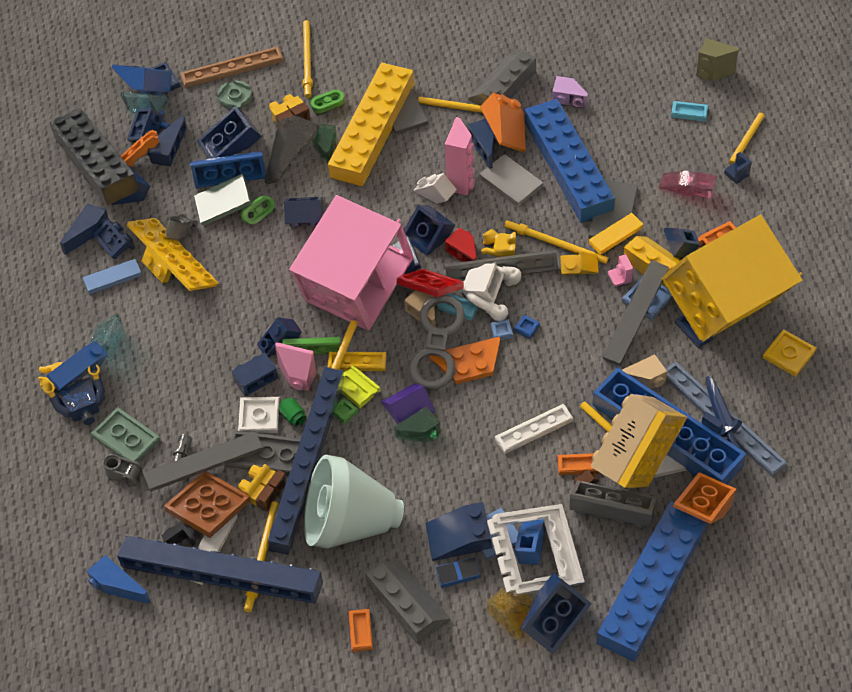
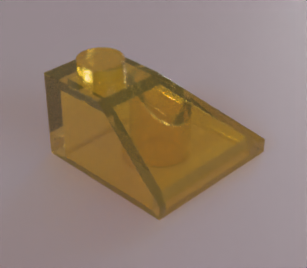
[487,587,535,640]

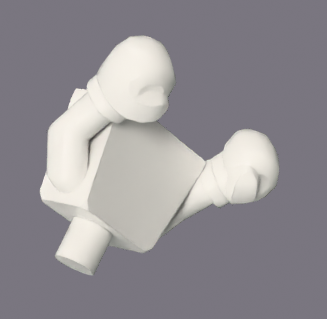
[458,263,521,321]

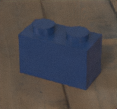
[232,353,278,397]

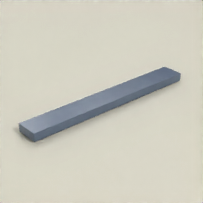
[666,362,787,477]

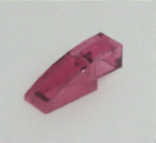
[658,171,717,199]

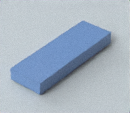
[83,259,142,295]

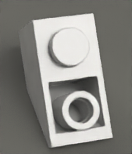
[413,173,457,204]

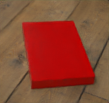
[397,269,464,297]

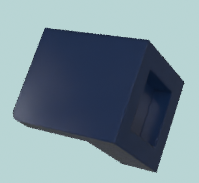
[724,152,752,184]

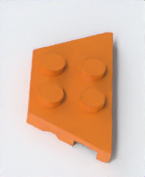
[429,337,500,384]

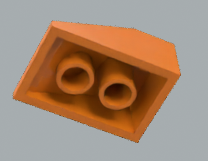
[480,92,526,152]
[673,472,736,524]

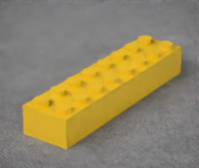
[328,62,415,187]

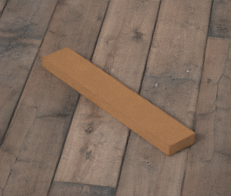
[180,47,283,88]

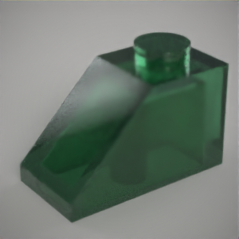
[309,123,337,163]
[394,406,441,442]

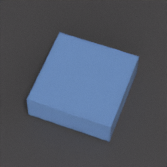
[490,319,513,340]

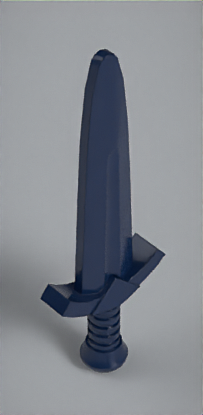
[706,376,742,449]

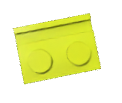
[341,365,380,408]

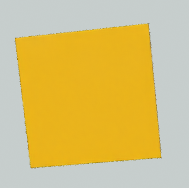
[762,329,817,377]

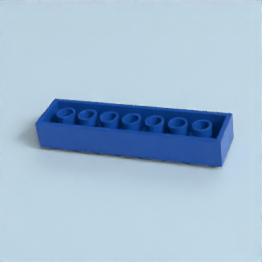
[525,99,615,223]
[592,367,746,484]
[596,501,707,662]

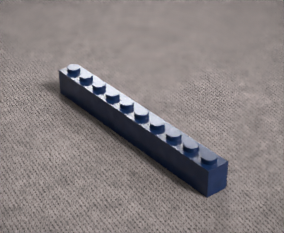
[268,367,344,555]
[117,536,323,604]

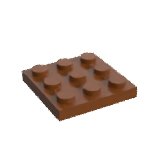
[164,471,251,538]

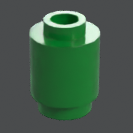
[279,398,307,427]

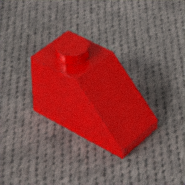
[445,227,476,262]

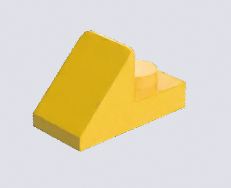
[560,251,599,275]

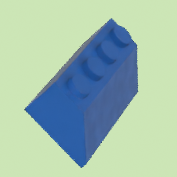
[190,151,266,188]

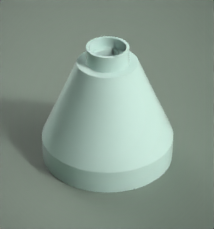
[304,455,404,548]

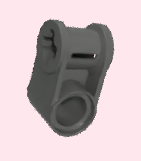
[165,213,198,240]
[103,454,144,486]

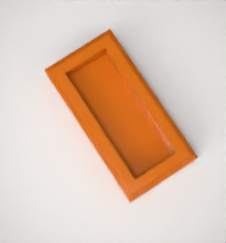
[557,453,599,475]
[349,609,373,652]

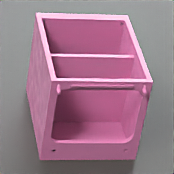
[289,195,414,331]

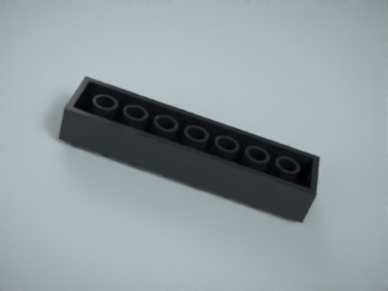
[49,108,140,206]

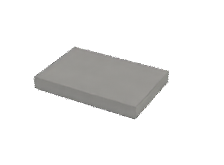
[479,154,543,207]

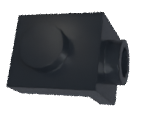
[161,522,196,546]

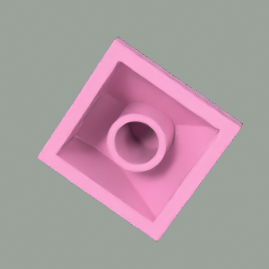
[275,343,316,391]

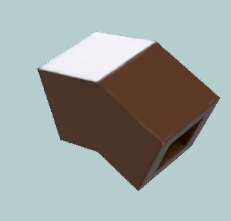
[574,469,600,485]

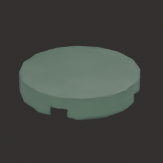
[218,80,252,109]

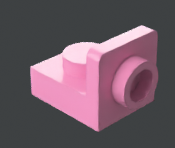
[608,254,633,287]

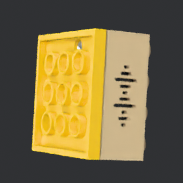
[590,394,688,488]

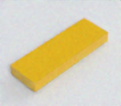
[589,213,644,255]
[328,352,387,371]

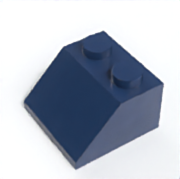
[284,196,323,227]
[404,204,455,255]

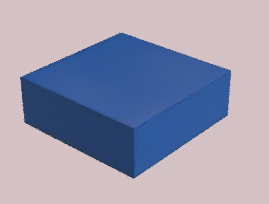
[514,315,540,339]

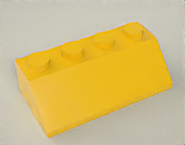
[624,236,681,288]

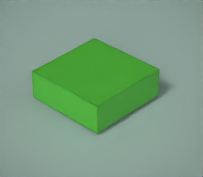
[334,398,358,424]

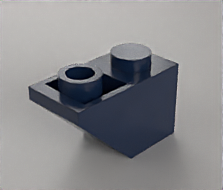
[664,228,700,258]
[257,317,302,357]

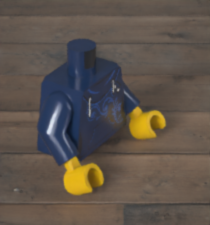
[42,364,105,425]

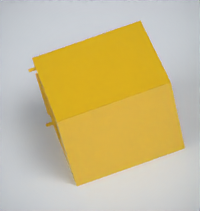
[661,214,803,342]

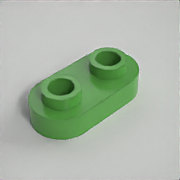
[311,90,344,113]
[241,196,275,224]

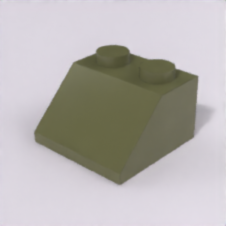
[696,38,739,81]

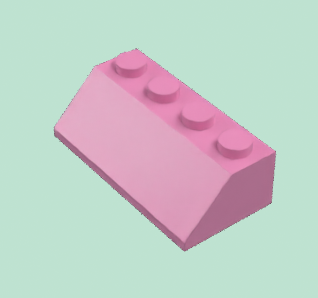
[445,117,475,195]

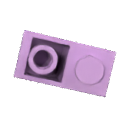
[552,76,588,108]

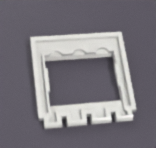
[487,504,585,596]

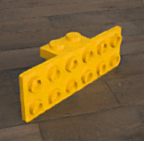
[127,218,218,291]

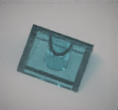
[121,92,169,114]
[88,314,124,361]

